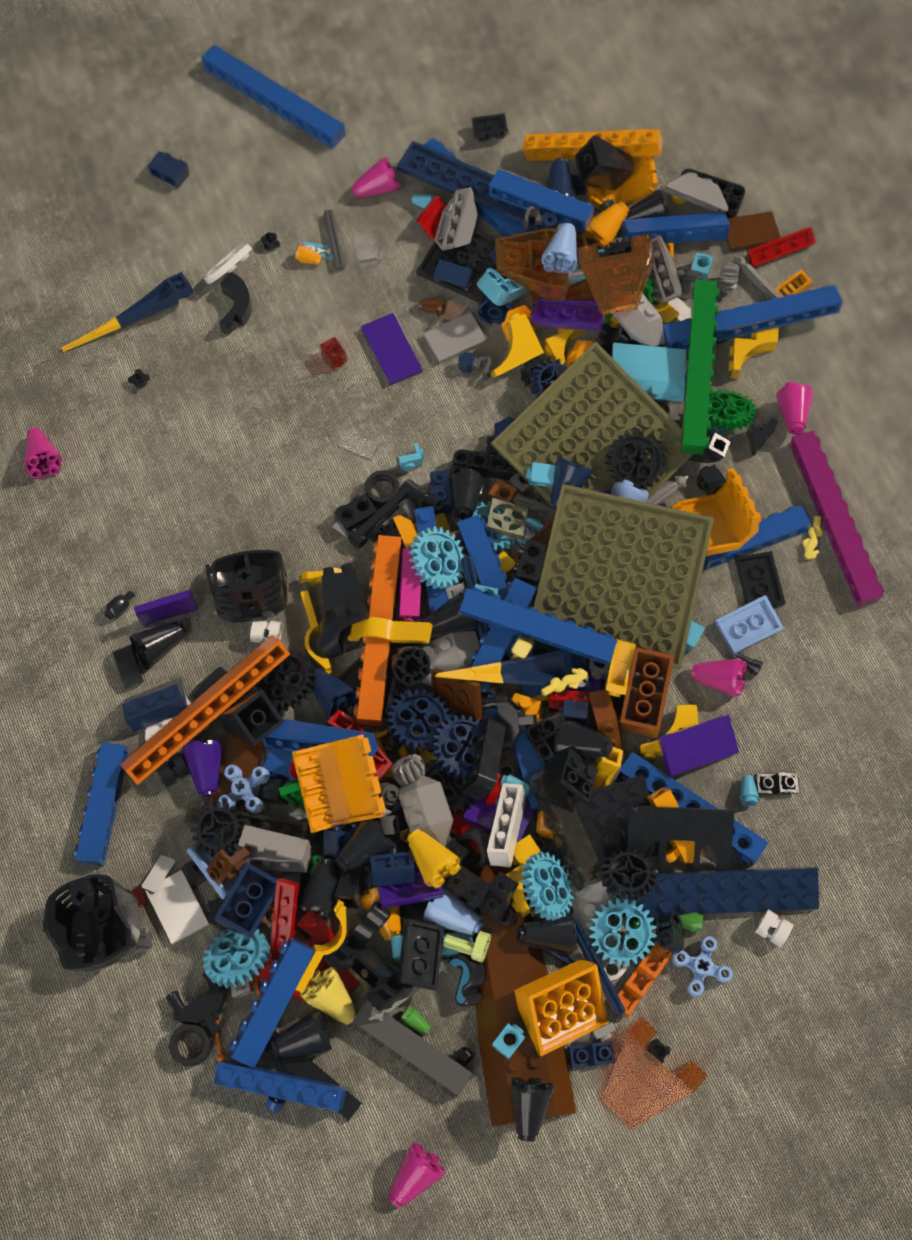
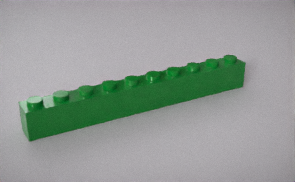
[681,280,720,455]

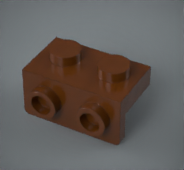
[206,847,250,886]

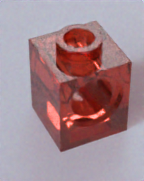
[320,337,347,370]

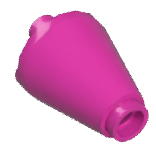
[351,156,402,198]
[776,381,813,435]
[24,428,62,479]
[691,659,747,697]
[388,1142,446,1208]

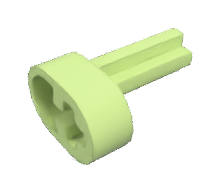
[443,931,491,963]

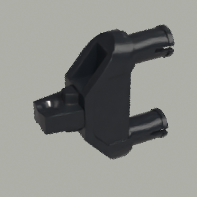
[481,693,537,751]
[166,972,228,1036]

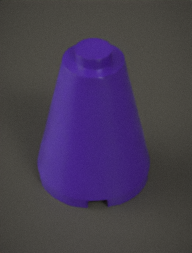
[183,740,223,797]

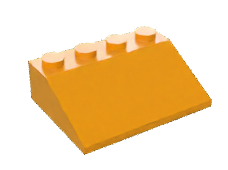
[514,959,608,1056]

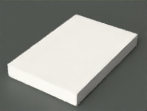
[145,870,209,945]

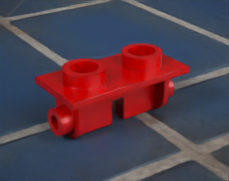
[548,689,590,709]

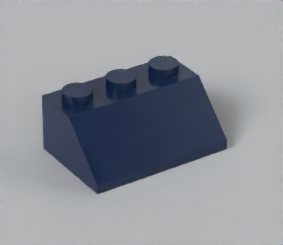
[122,678,188,732]
[215,863,278,938]

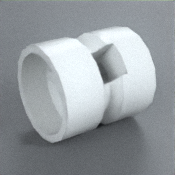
[250,619,283,644]
[755,909,794,948]

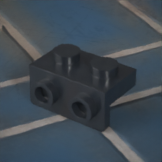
[471,113,509,141]

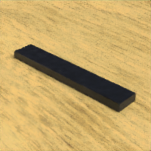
[264,1030,362,1121]

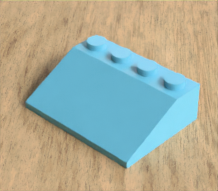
[612,343,686,404]

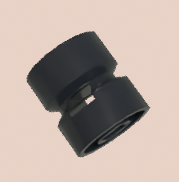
[156,752,190,788]

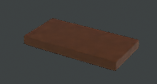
[210,732,264,813]

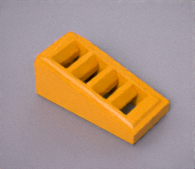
[775,269,813,297]

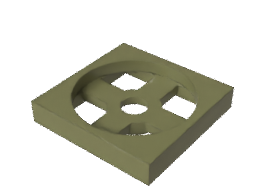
[486,498,529,540]

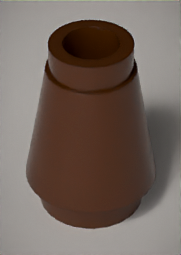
[419,298,446,316]

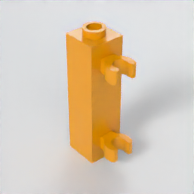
[647,787,703,863]

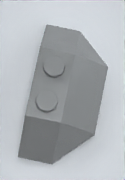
[660,172,728,212]
[434,187,478,250]
[645,235,682,304]
[609,291,665,347]
[418,631,481,686]
[399,776,453,847]

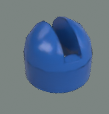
[266,1096,285,1114]

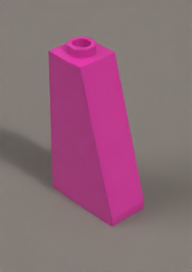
[398,548,421,622]

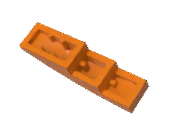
[618,940,673,1018]

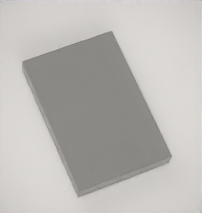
[423,312,487,364]

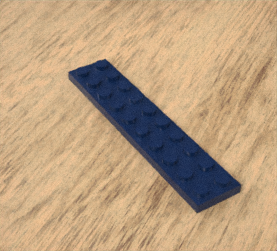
[397,141,559,237]
[614,867,819,918]

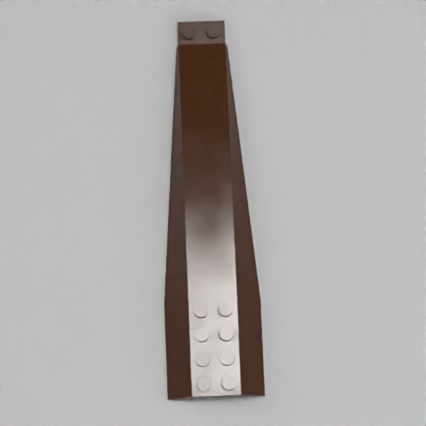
[461,785,576,1127]

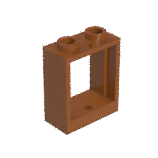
[589,689,622,749]

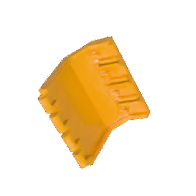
[586,157,658,210]
[670,468,761,556]
[292,734,386,833]

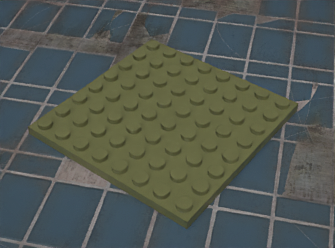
[491,341,693,510]
[534,484,714,669]

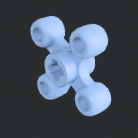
[218,764,270,814]
[671,936,733,997]

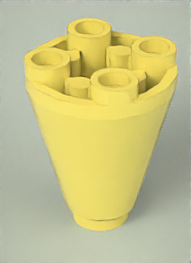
[300,967,357,1025]

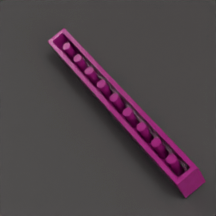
[789,430,884,608]

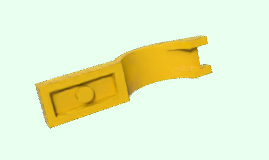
[300,590,332,674]
[348,617,433,644]
[295,900,347,993]

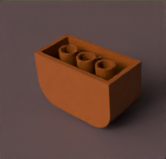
[618,647,675,739]

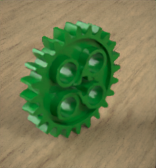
[708,389,757,431]

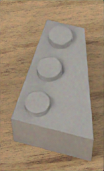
[238,825,313,872]

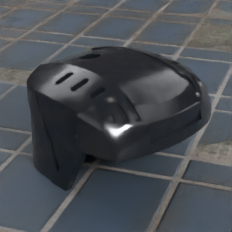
[205,550,288,623]
[43,874,140,972]

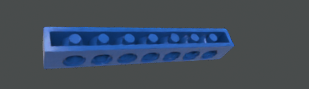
[618,752,769,866]

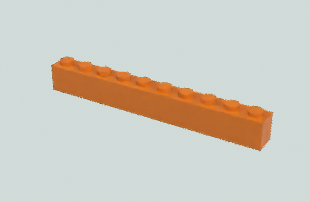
[354,535,402,726]
[120,635,290,785]

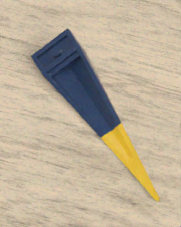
[61,272,194,352]
[435,650,590,690]

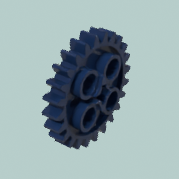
[387,689,452,752]
[430,715,480,779]

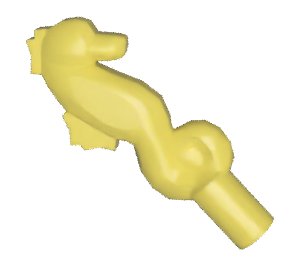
[802,516,823,560]
[541,668,588,697]

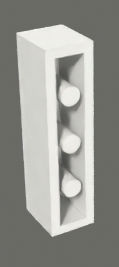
[487,783,526,867]

